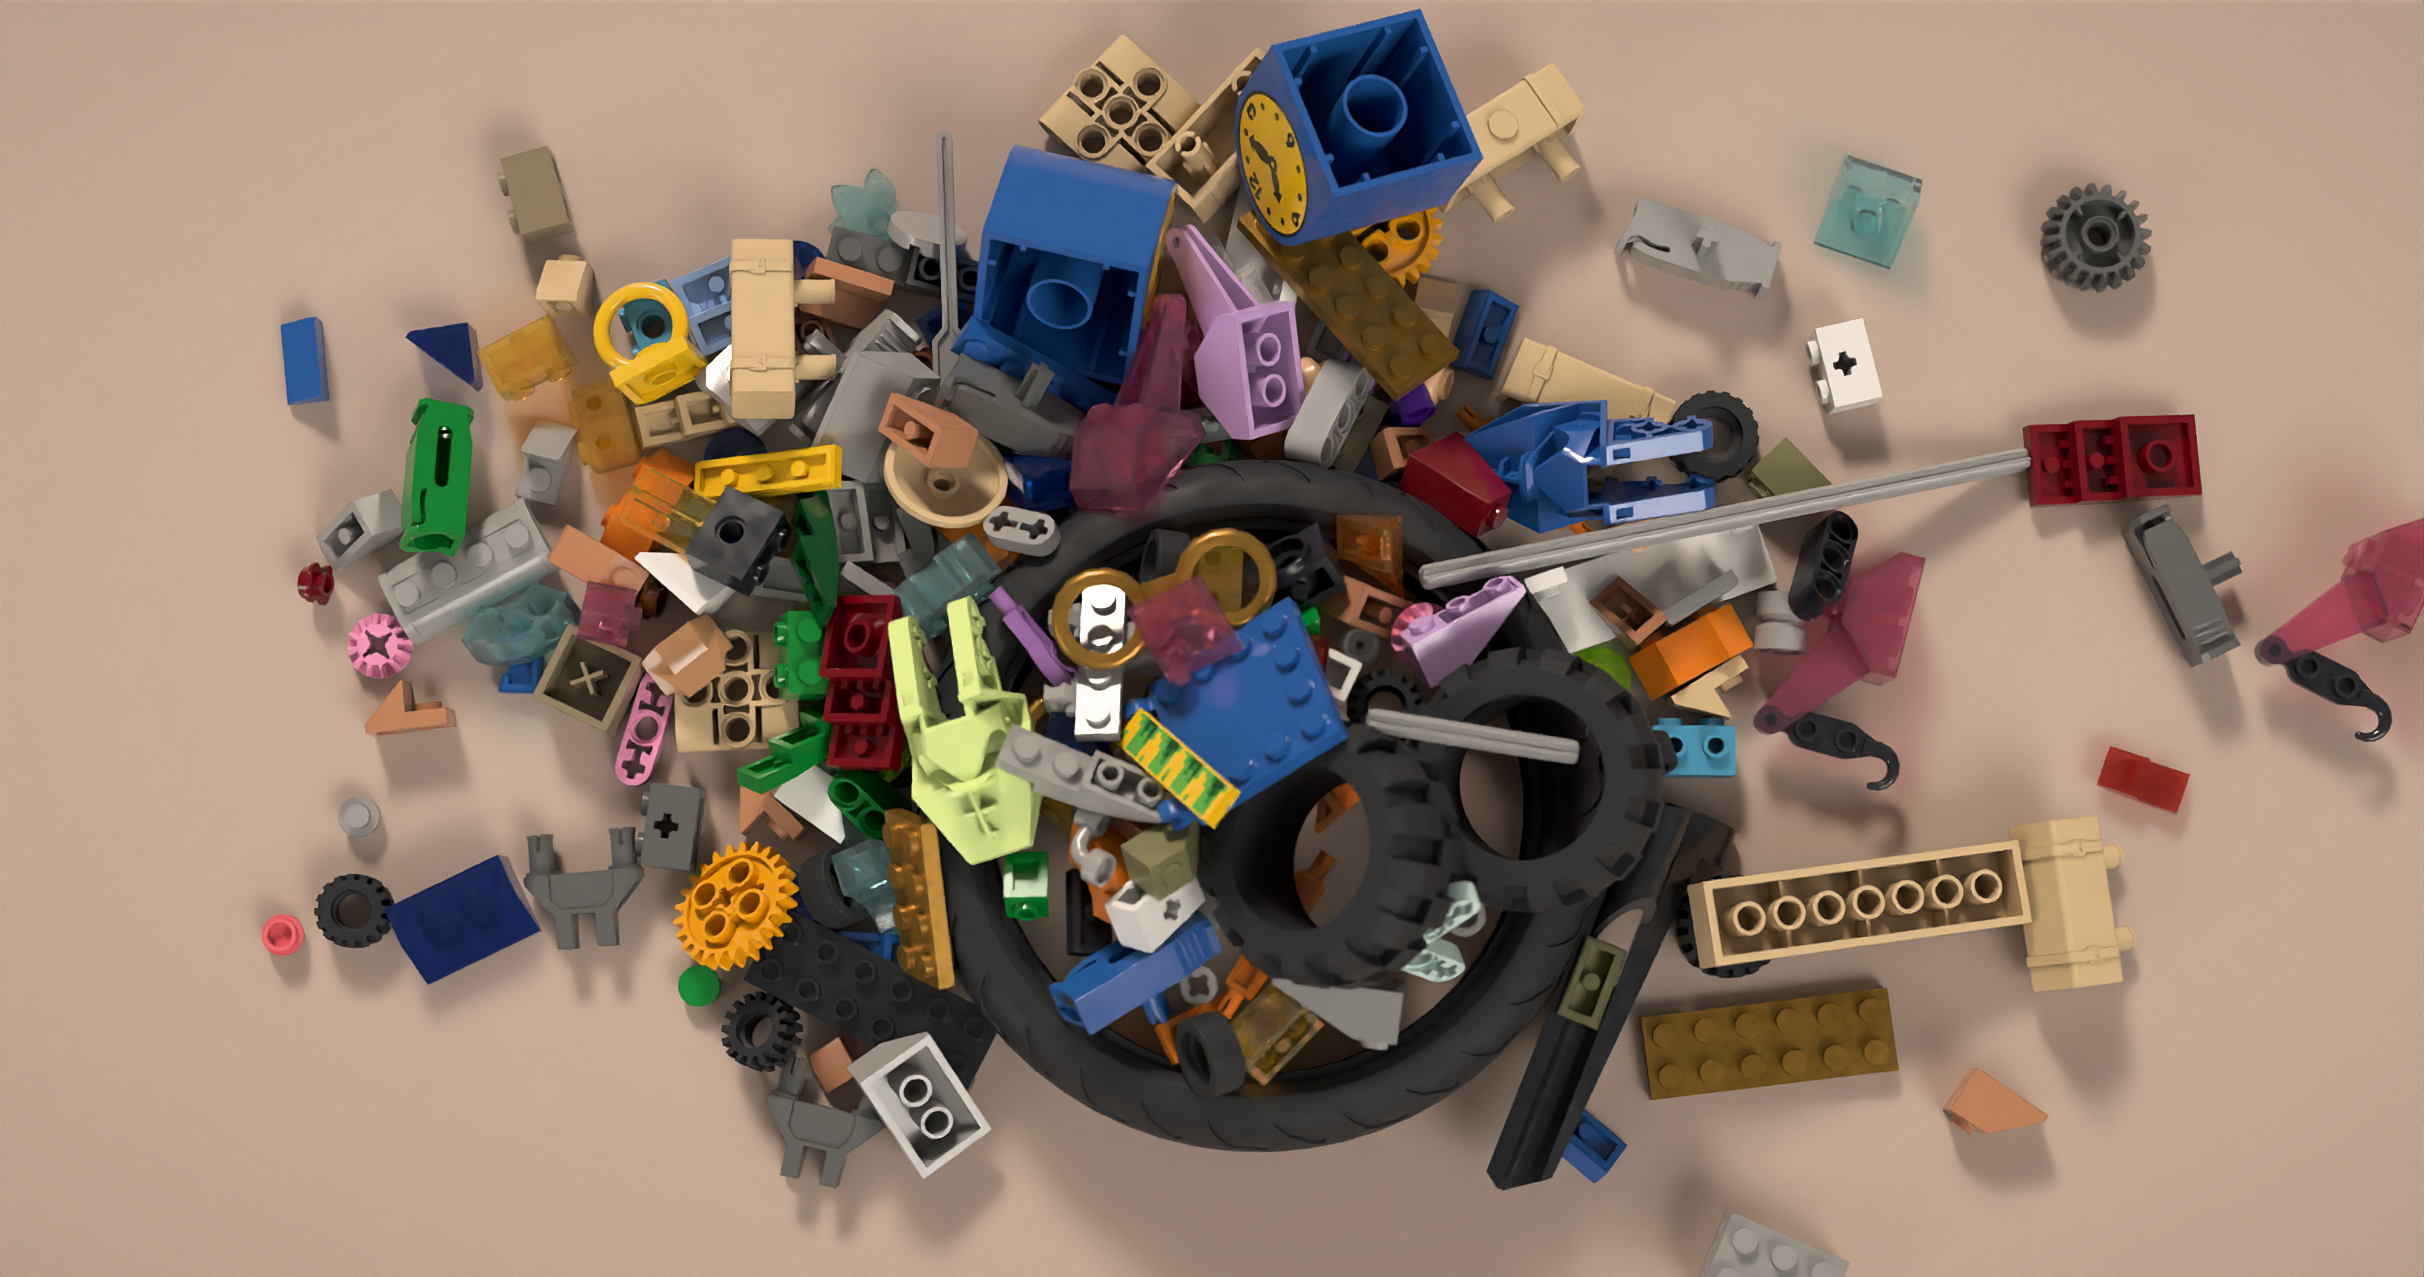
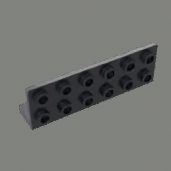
[743,909,997,1094]

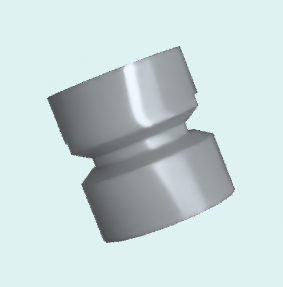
[1753,591,1808,655]

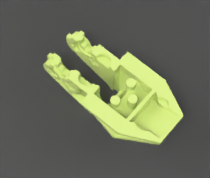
[888,596,1043,865]

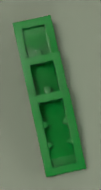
[736,700,833,794]

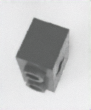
[635,782,706,872]

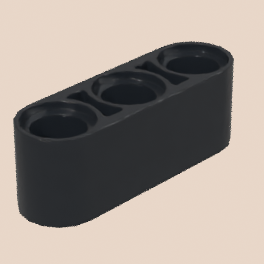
[1788,511,1858,622]

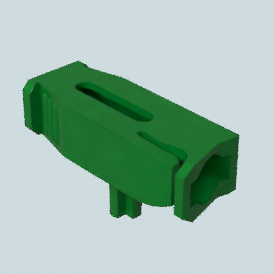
[399,398,474,556]

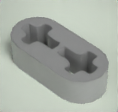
[983,506,1061,557]

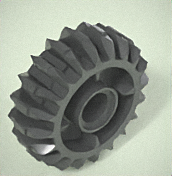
[2039,183,2152,293]

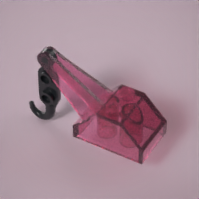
[2254,518,2424,742]
[1753,552,1926,791]

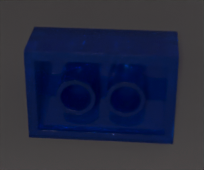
[384,855,542,985]

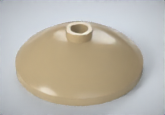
[884,434,1008,528]

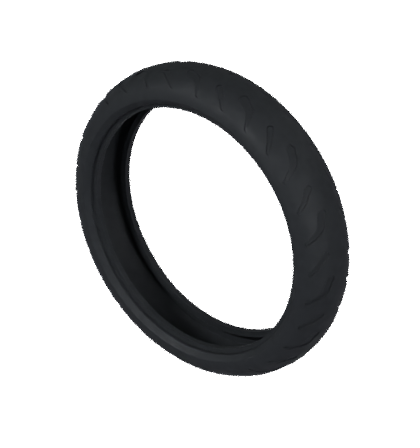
[912,459,1604,1152]

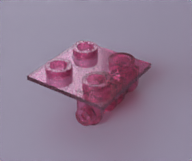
[1126,575,1244,686]

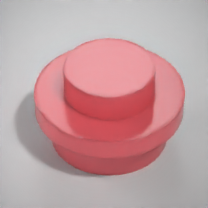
[262,914,304,956]

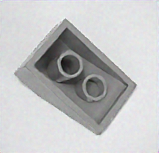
[1272,978,1406,1050]

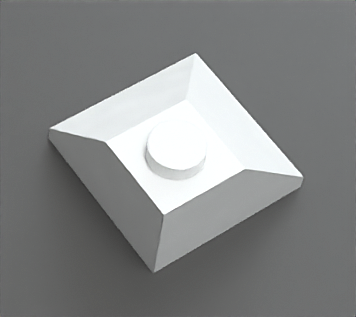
[634,552,736,617]

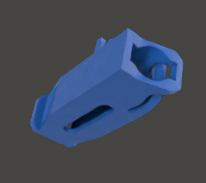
[1048,909,1222,1035]

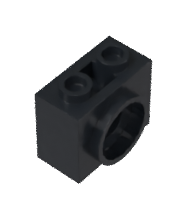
[685,485,791,597]
[1244,522,1347,613]

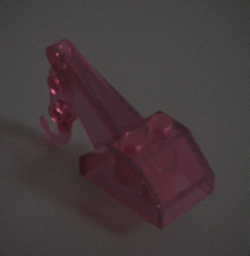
[1069,293,1207,510]

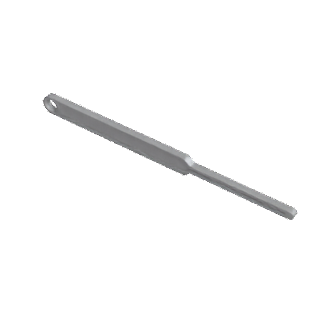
[932,131,978,644]

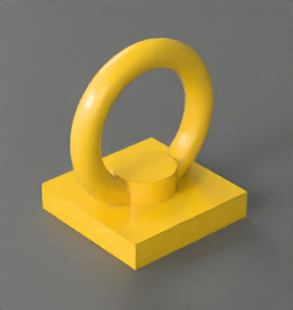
[593,282,709,407]

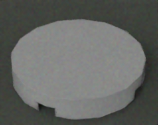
[887,210,969,259]

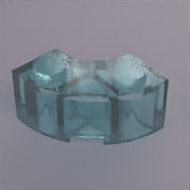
[889,532,1002,641]
[461,582,584,666]
[831,839,899,933]

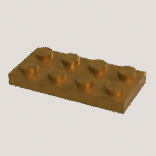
[882,807,955,990]

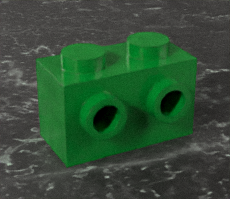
[773,611,829,701]

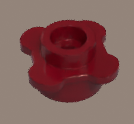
[297,562,334,606]

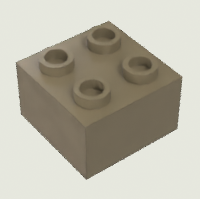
[532,623,647,737]

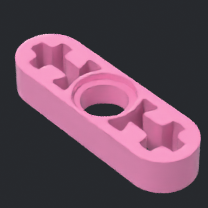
[615,673,675,787]

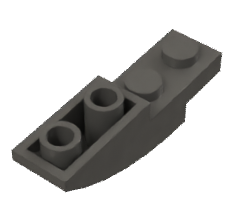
[825,226,979,305]

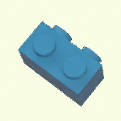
[1651,718,1736,778]

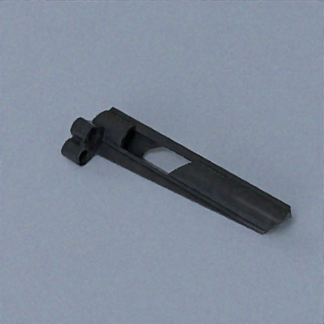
[1486,802,1737,1191]

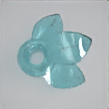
[828,169,896,241]

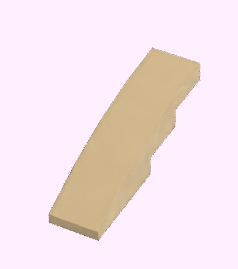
[632,391,743,450]

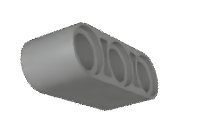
[1284,358,1372,469]

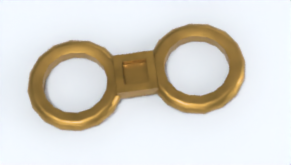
[1051,528,1278,671]

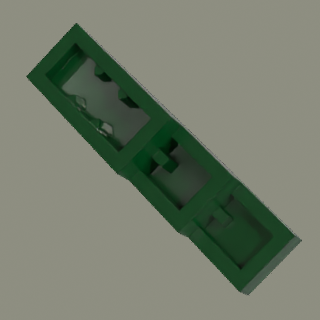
[790,490,839,629]

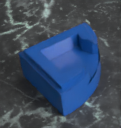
[498,653,545,694]

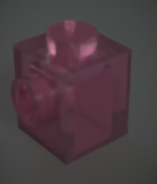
[577,581,642,647]

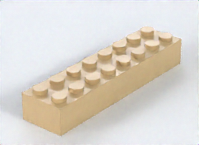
[1687,840,2032,969]

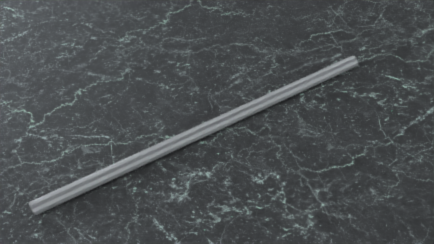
[1419,447,2031,590]

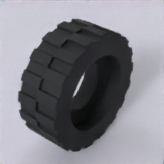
[1668,390,1759,483]

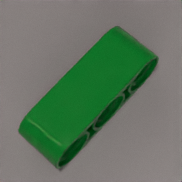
[827,769,912,858]

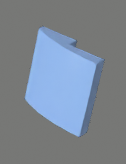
[671,256,731,356]

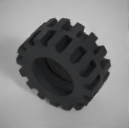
[314,874,395,948]

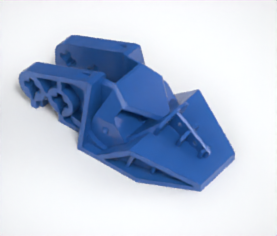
[1463,400,1716,534]

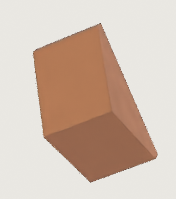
[1588,576,1668,651]

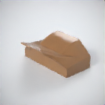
[641,613,734,698]

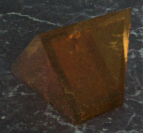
[1337,515,1403,598]

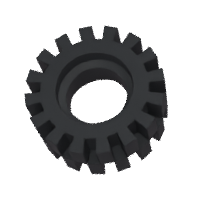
[1346,668,1423,741]
[721,992,803,1072]

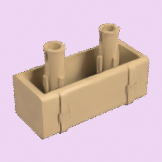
[1146,47,1265,224]
[1438,63,1586,224]
[729,239,836,419]
[1495,337,1676,487]
[2008,815,2137,992]

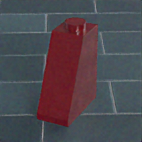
[1398,431,1511,538]

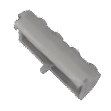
[377,497,561,646]

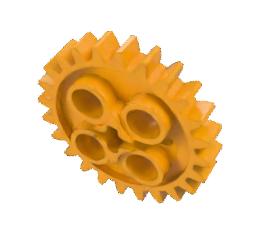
[1349,207,1443,289]
[673,841,799,971]

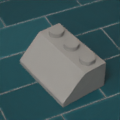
[811,351,942,483]
[846,1032,992,1179]

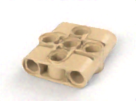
[1038,34,1201,174]
[674,629,803,753]

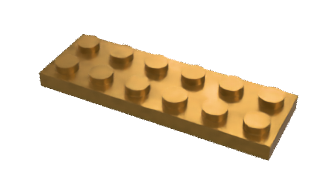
[1236,209,1460,402]
[1639,988,1899,1100]

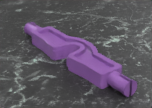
[988,586,1114,745]

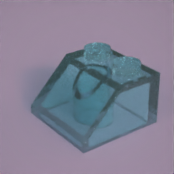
[1814,154,1923,270]

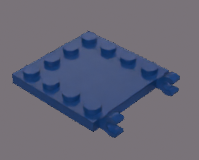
[1122,597,1349,832]

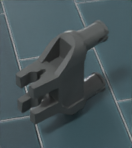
[523,827,644,950]
[767,1056,885,1188]

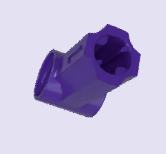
[1384,383,1436,429]

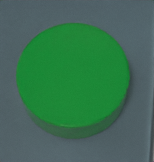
[678,965,721,1007]

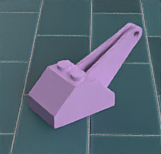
[1166,224,1305,440]

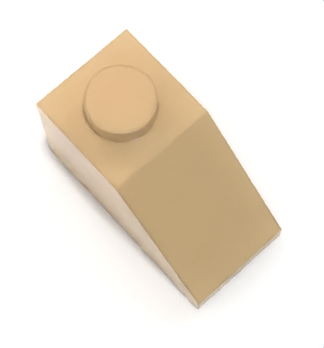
[536,254,594,318]

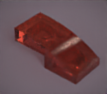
[2097,746,2190,815]

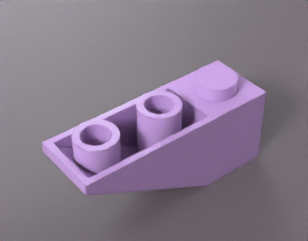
[1398,575,1526,688]

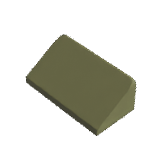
[1557,935,1627,1030]

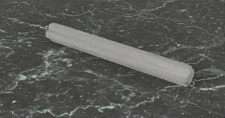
[1366,709,1579,764]

